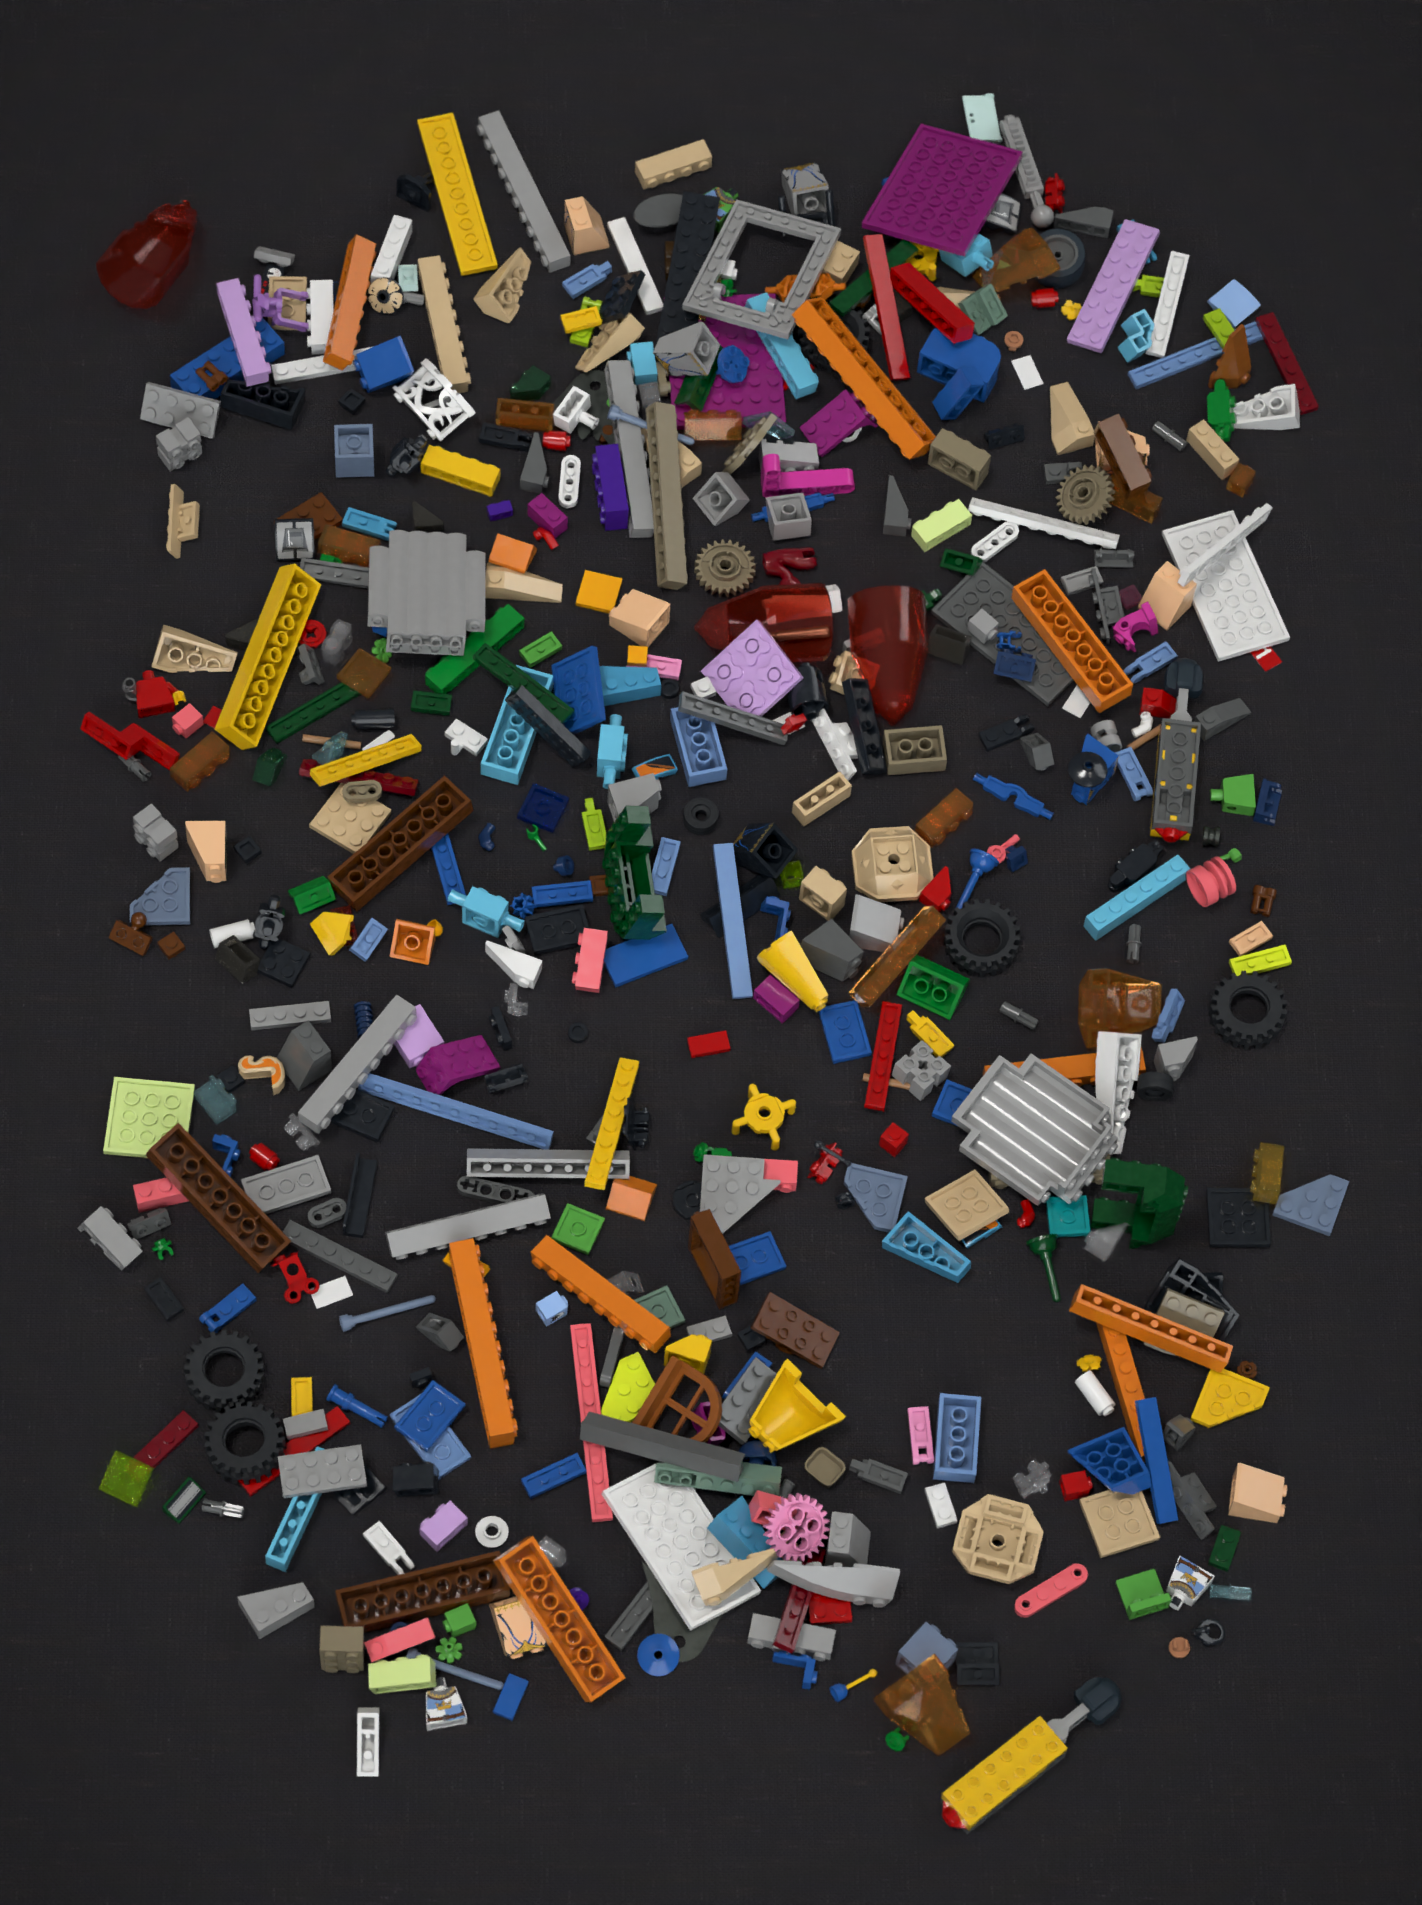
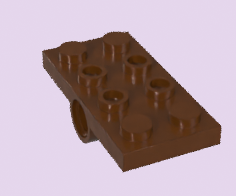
[751,1292,840,1369]

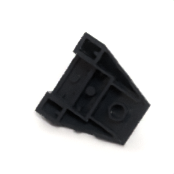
[1144,1258,1239,1342]

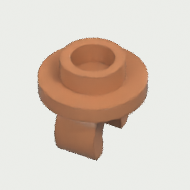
[1004,331,1023,351]
[1169,1637,1190,1658]

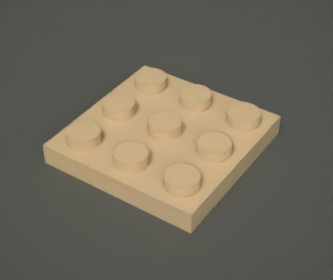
[309,783,392,854]
[925,1170,1009,1241]
[1079,1490,1160,1558]

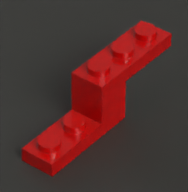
[80,712,180,771]

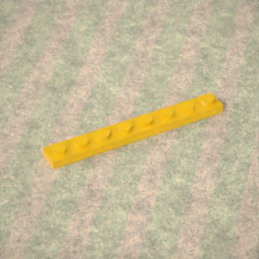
[585,1057,639,1190]

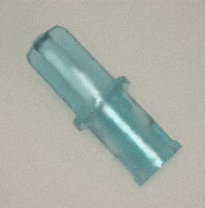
[1209,1584,1252,1601]

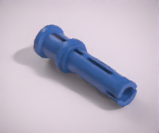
[326,1384,388,1428]

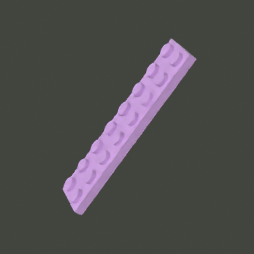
[1067,219,1160,353]

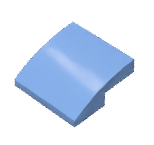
[1207,279,1261,328]

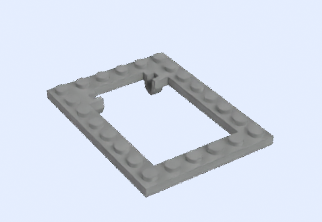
[682,199,841,339]

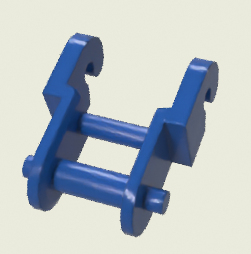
[996,631,1022,652]

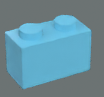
[626,342,658,386]

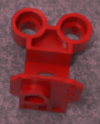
[270,1252,319,1303]

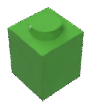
[442,1603,476,1638]

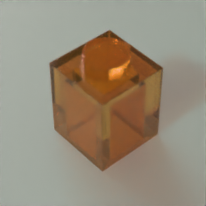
[1226,463,1256,498]

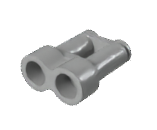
[862,304,882,335]

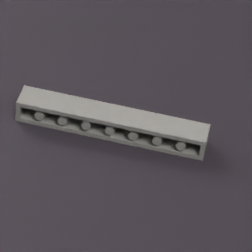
[298,994,417,1134]
[467,1149,630,1179]
[385,1193,551,1260]

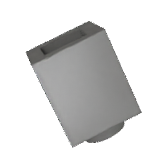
[967,609,999,644]

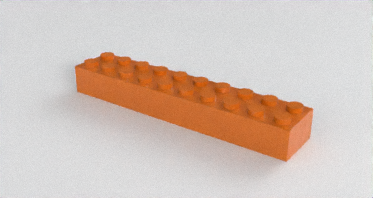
[792,297,936,459]
[449,1238,518,1449]

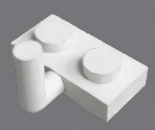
[445,719,488,756]

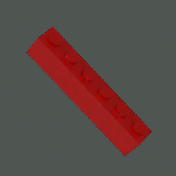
[890,262,975,344]

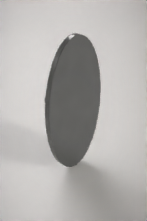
[634,194,683,227]

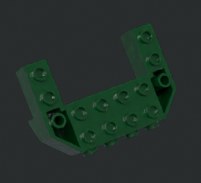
[602,805,667,940]
[1090,1158,1188,1249]

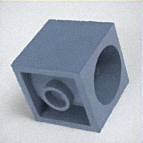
[334,424,374,477]
[895,1622,958,1691]

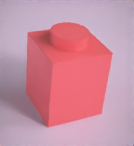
[172,703,204,739]

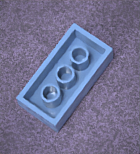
[670,707,727,787]
[933,1393,981,1483]

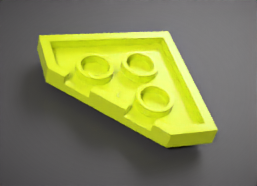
[601,1352,655,1423]

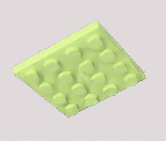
[103,1077,195,1158]

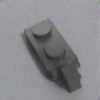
[849,1459,908,1494]

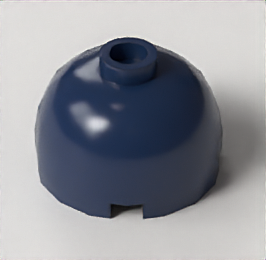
[738,1440,777,1466]

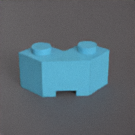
[1118,309,1154,363]

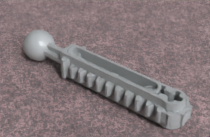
[1000,115,1054,228]

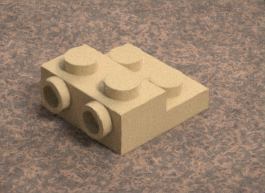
[829,650,880,695]

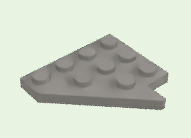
[700,1155,780,1234]

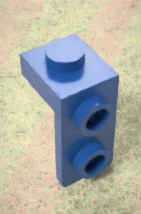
[760,896,791,941]
[212,1134,241,1177]
[772,1651,818,1690]

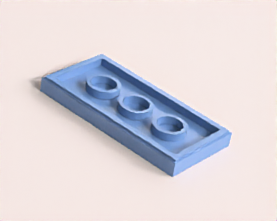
[390,1393,471,1479]

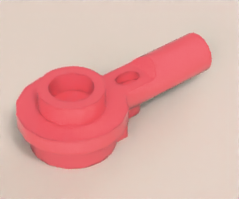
[987,834,1020,863]

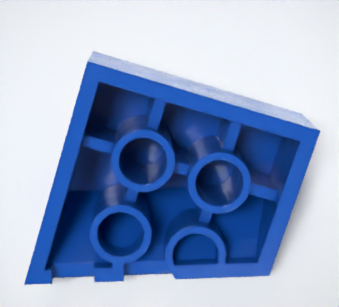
[1067,1427,1152,1495]

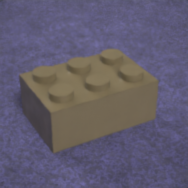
[928,428,991,491]
[883,725,947,775]
[320,1626,365,1673]

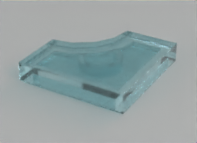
[742,411,795,440]

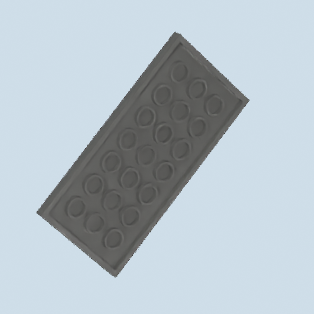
[931,562,1074,706]

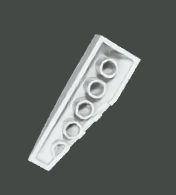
[1095,1031,1141,1154]

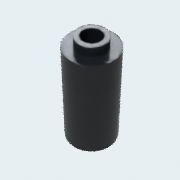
[351,708,395,729]

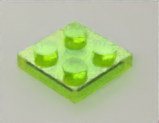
[99,1451,154,1507]

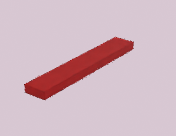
[864,1001,902,1111]
[238,1406,350,1497]

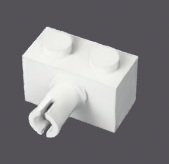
[553,386,599,434]

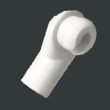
[1131,711,1153,738]

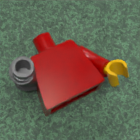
[122,670,186,718]

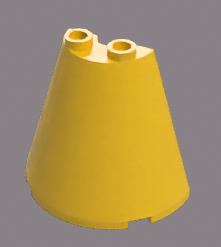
[757,931,828,1012]
[748,1359,846,1453]

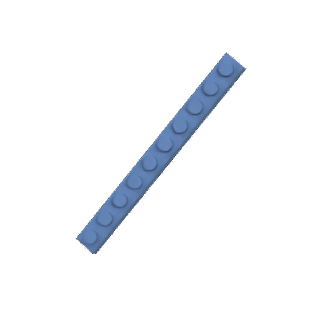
[358,1073,554,1150]

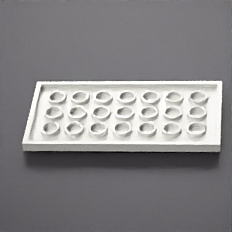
[1162,510,1290,662]
[602,1461,761,1631]

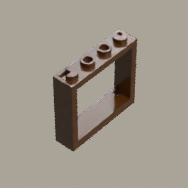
[688,1209,741,1309]

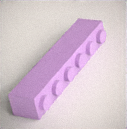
[216,278,271,386]

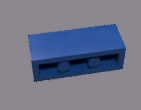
[932,366,985,420]

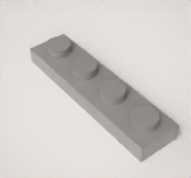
[249,1001,331,1031]

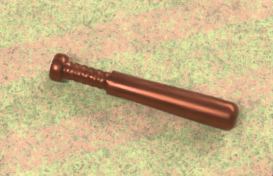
[770,626,830,641]

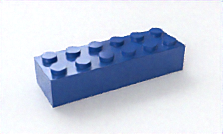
[170,317,285,399]

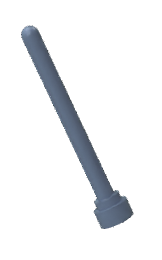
[607,404,694,446]
[339,1295,436,1332]
[406,1647,504,1690]

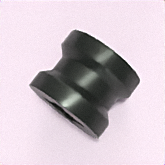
[1202,826,1220,847]

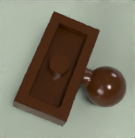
[109,912,153,956]

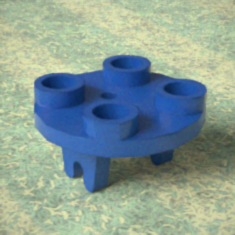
[716,345,750,383]

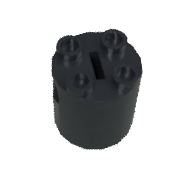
[787,663,829,720]

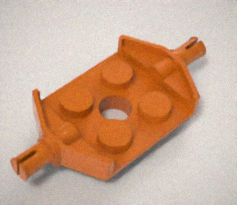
[765,273,846,303]

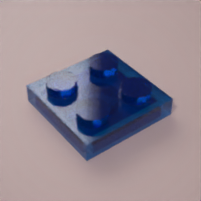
[517,783,569,833]

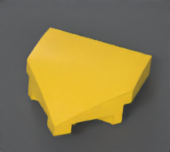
[310,912,354,955]

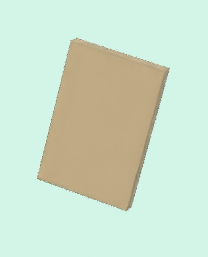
[268,276,307,330]

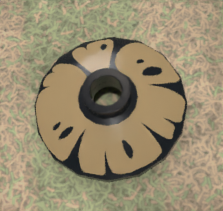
[367,277,403,315]

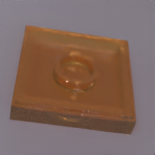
[337,648,391,699]

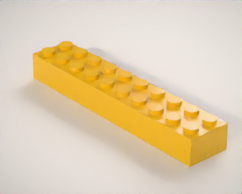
[214,563,321,750]

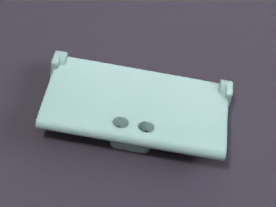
[962,93,1003,143]

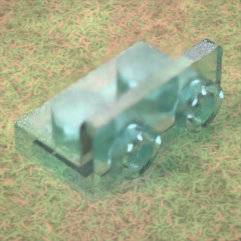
[312,731,348,765]
[194,1075,237,1125]

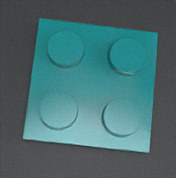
[1046,1195,1091,1237]

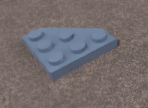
[130,867,190,926]
[844,1163,908,1233]
[1272,1174,1349,1236]

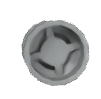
[1090,720,1122,753]

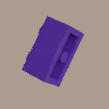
[487,500,513,522]

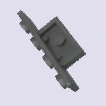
[1088,568,1124,645]
[1168,1461,1217,1540]

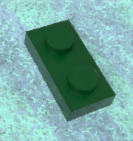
[411,690,452,716]
[1208,1525,1241,1572]

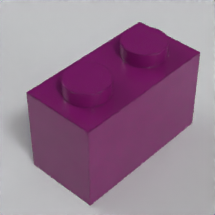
[527,493,568,538]
[753,975,799,1023]

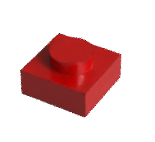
[780,714,807,735]

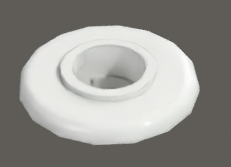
[475,1516,508,1548]

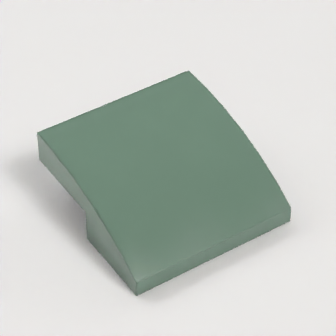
[958,283,1008,335]

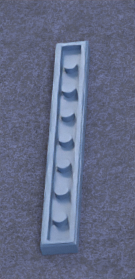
[1127,322,1263,389]
[712,843,753,999]

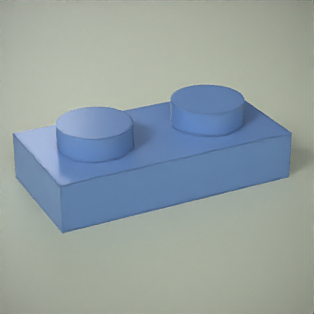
[349,918,388,961]

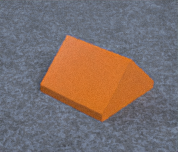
[488,534,537,574]
[390,919,435,965]
[606,1176,657,1221]

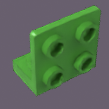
[1116,1569,1171,1620]

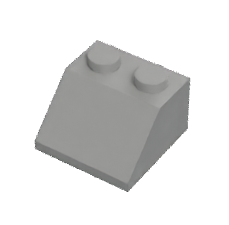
[693,472,750,526]
[766,493,812,541]
[1154,1036,1198,1081]

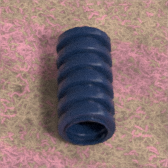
[353,1001,374,1039]

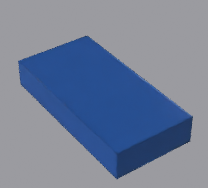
[493,1673,529,1721]

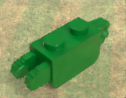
[1207,379,1237,442]

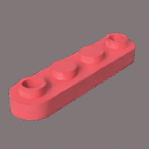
[1014,1564,1088,1618]

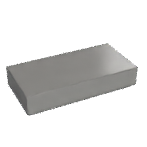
[1061,566,1104,596]
[283,1409,328,1440]

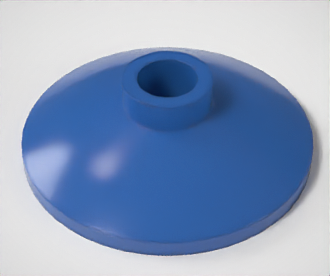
[637,1634,680,1676]

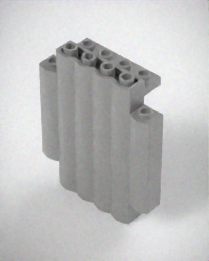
[368,530,485,656]
[951,1054,1118,1206]

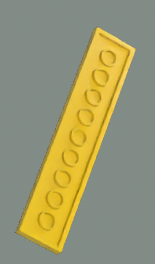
[417,113,498,276]

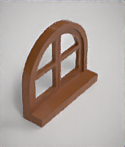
[632,1355,722,1443]

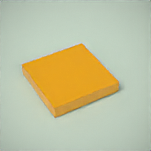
[576,570,622,613]

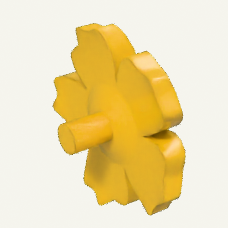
[1061,300,1082,320]
[1077,1355,1102,1372]

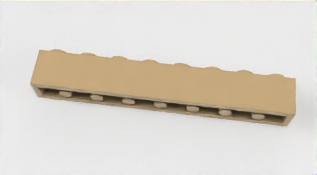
[418,255,471,393]

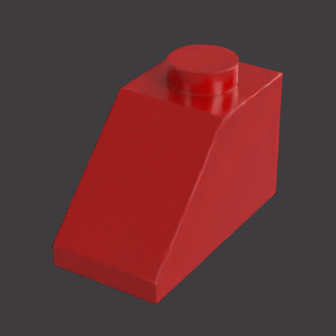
[1139,687,1176,719]
[919,866,951,915]

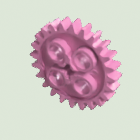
[763,1493,830,1561]

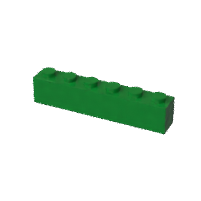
[425,604,525,694]

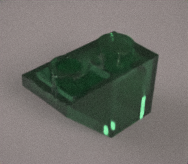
[509,365,551,403]
[252,748,287,786]

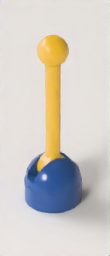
[830,1669,877,1702]

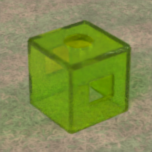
[780,861,804,889]

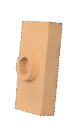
[1229,921,1273,957]

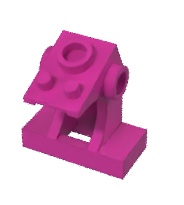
[1113,602,1159,652]

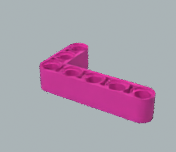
[761,454,855,497]

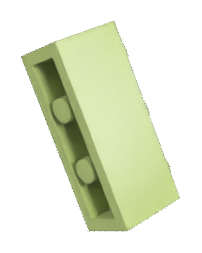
[911,499,972,552]
[368,1655,436,1694]

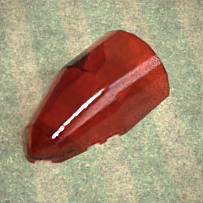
[96,200,197,309]
[694,583,833,662]
[848,585,929,725]

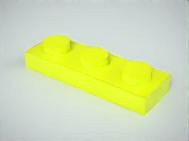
[1229,945,1292,976]

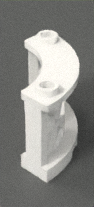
[392,358,476,442]

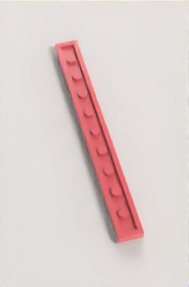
[570,1323,613,1522]

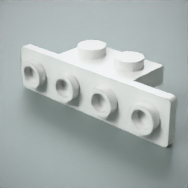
[812,708,858,781]

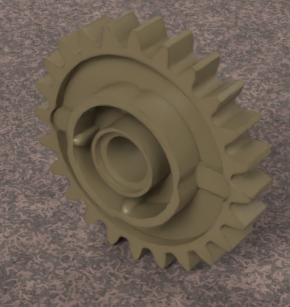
[1056,465,1116,525]
[694,539,756,597]

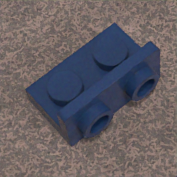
[993,649,1036,682]

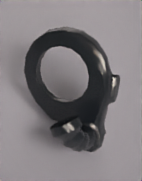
[1191,1619,1225,1646]

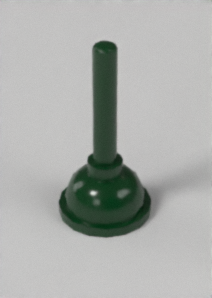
[1026,1234,1061,1302]

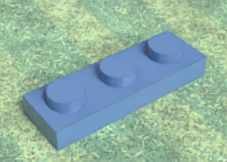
[652,837,681,896]

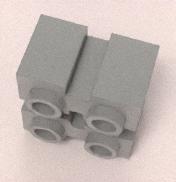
[156,418,202,471]
[133,803,178,861]
[892,1040,951,1101]

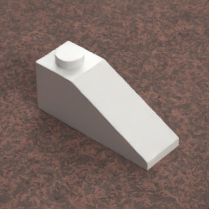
[485,941,542,989]
[357,1708,379,1776]

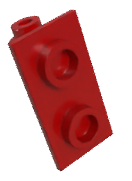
[1045,173,1065,214]
[807,1142,843,1184]

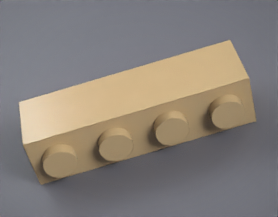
[635,139,712,189]

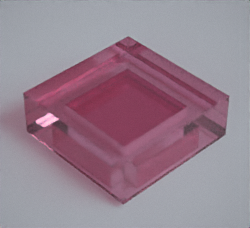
[1119,585,1142,610]

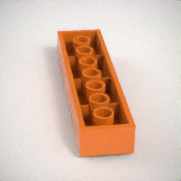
[1011,569,1133,713]
[493,1536,625,1702]

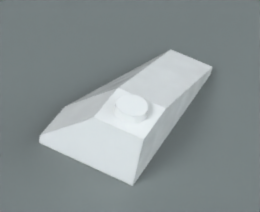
[1234,384,1300,430]

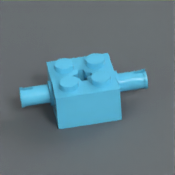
[939,233,994,277]
[597,714,628,789]
[448,886,525,938]

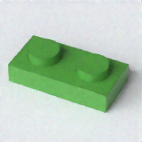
[519,631,562,668]

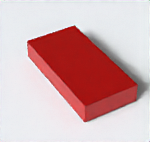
[687,1030,731,1058]

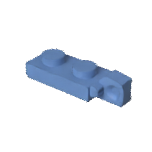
[562,261,612,299]
[1152,989,1185,1043]

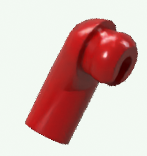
[533,527,559,550]
[1017,1199,1035,1228]

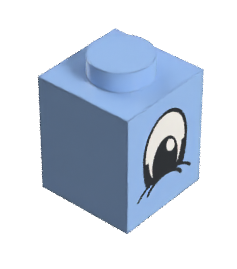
[536,1291,569,1327]

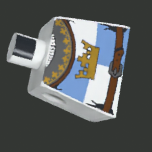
[1166,1556,1214,1610]
[426,1678,467,1731]

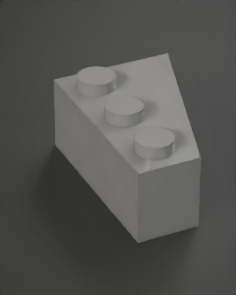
[759,439,819,472]
[77,1206,143,1270]
[237,1582,314,1639]

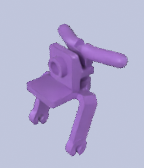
[253,274,309,332]

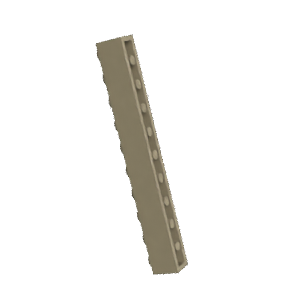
[646,402,688,590]

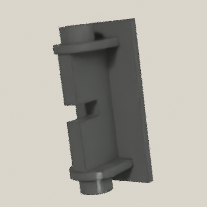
[1094,549,1134,568]
[127,1207,172,1240]

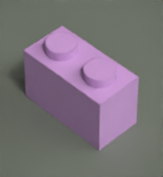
[420,1501,467,1552]

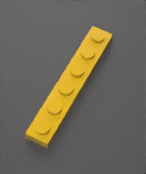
[310,734,422,787]

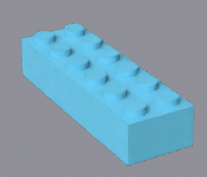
[481,665,554,785]

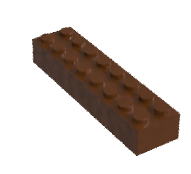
[328,776,474,912]
[146,1123,291,1273]
[335,1550,510,1633]

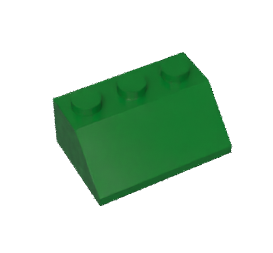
[896,954,970,1020]

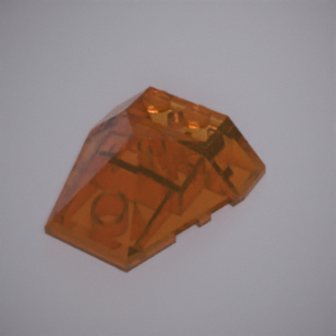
[972,227,1061,292]
[1078,968,1162,1048]
[873,1653,970,1756]

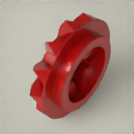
[299,620,326,648]

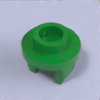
[721,279,737,297]
[693,1142,715,1162]
[152,1238,173,1260]
[886,1728,909,1751]

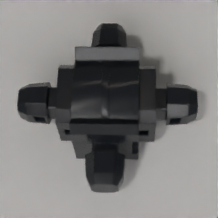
[386,435,427,477]
[253,895,285,949]

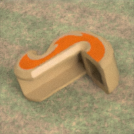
[238,1055,285,1095]

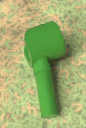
[1220,848,1242,863]

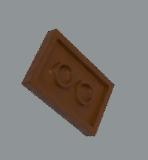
[274,492,343,540]

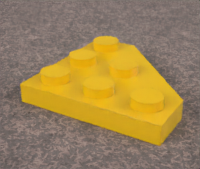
[1190,1369,1270,1428]

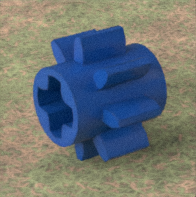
[510,893,536,919]

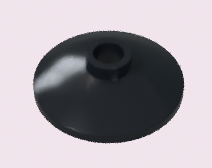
[1068,752,1107,788]

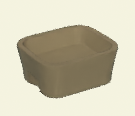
[805,1447,845,1488]

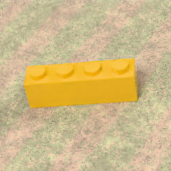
[421,445,500,497]

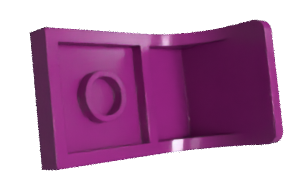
[799,389,878,457]
[416,1035,500,1096]

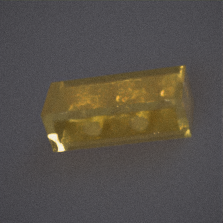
[1250,1142,1284,1204]

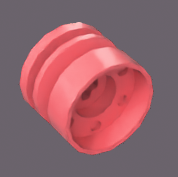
[1186,856,1236,907]

